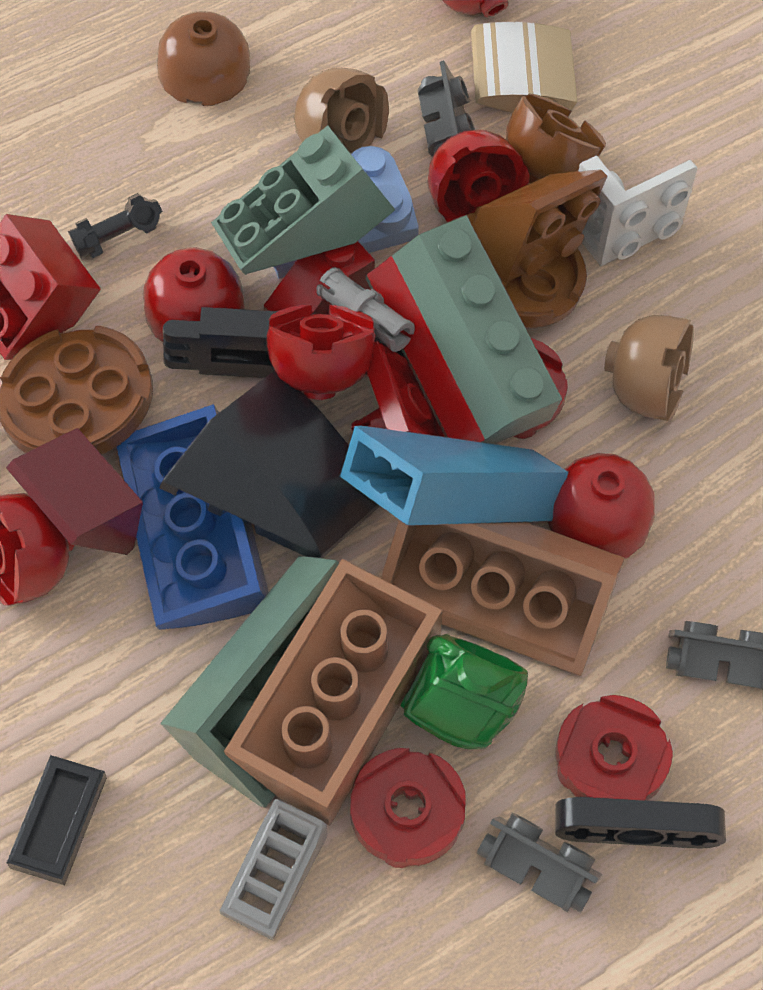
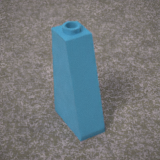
[340,426,568,525]

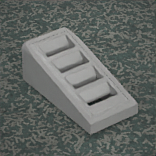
[220,799,327,940]

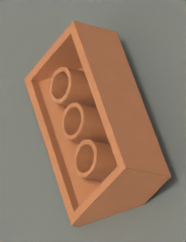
[381,520,625,676]
[224,559,442,826]

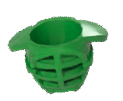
[400,634,528,750]

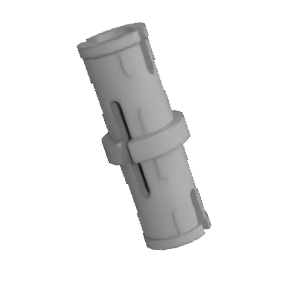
[316,268,415,352]

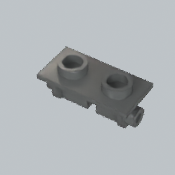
[418,60,475,157]
[666,621,763,690]
[477,813,602,913]

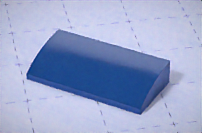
[117,404,269,630]

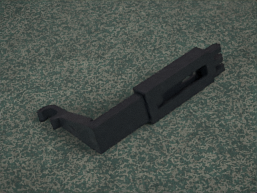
[163,307,405,378]

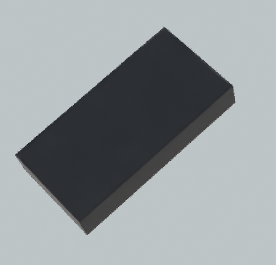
[6,755,107,885]

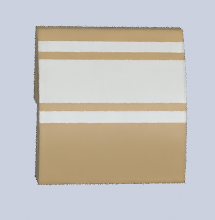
[471,22,577,113]

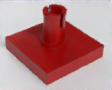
[351,341,445,437]

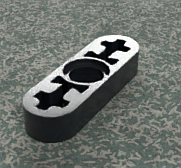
[555,797,726,849]

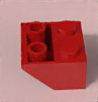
[0,214,101,360]

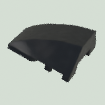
[159,370,380,558]

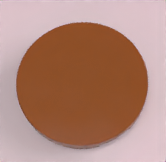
[467,206,587,328]
[0,326,153,455]

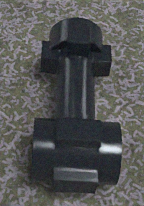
[68,193,163,259]

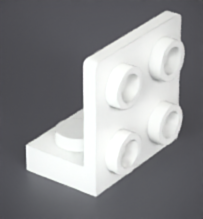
[579,156,698,266]

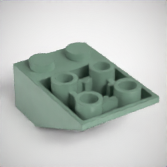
[211,125,395,275]

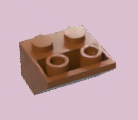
[473,169,608,283]

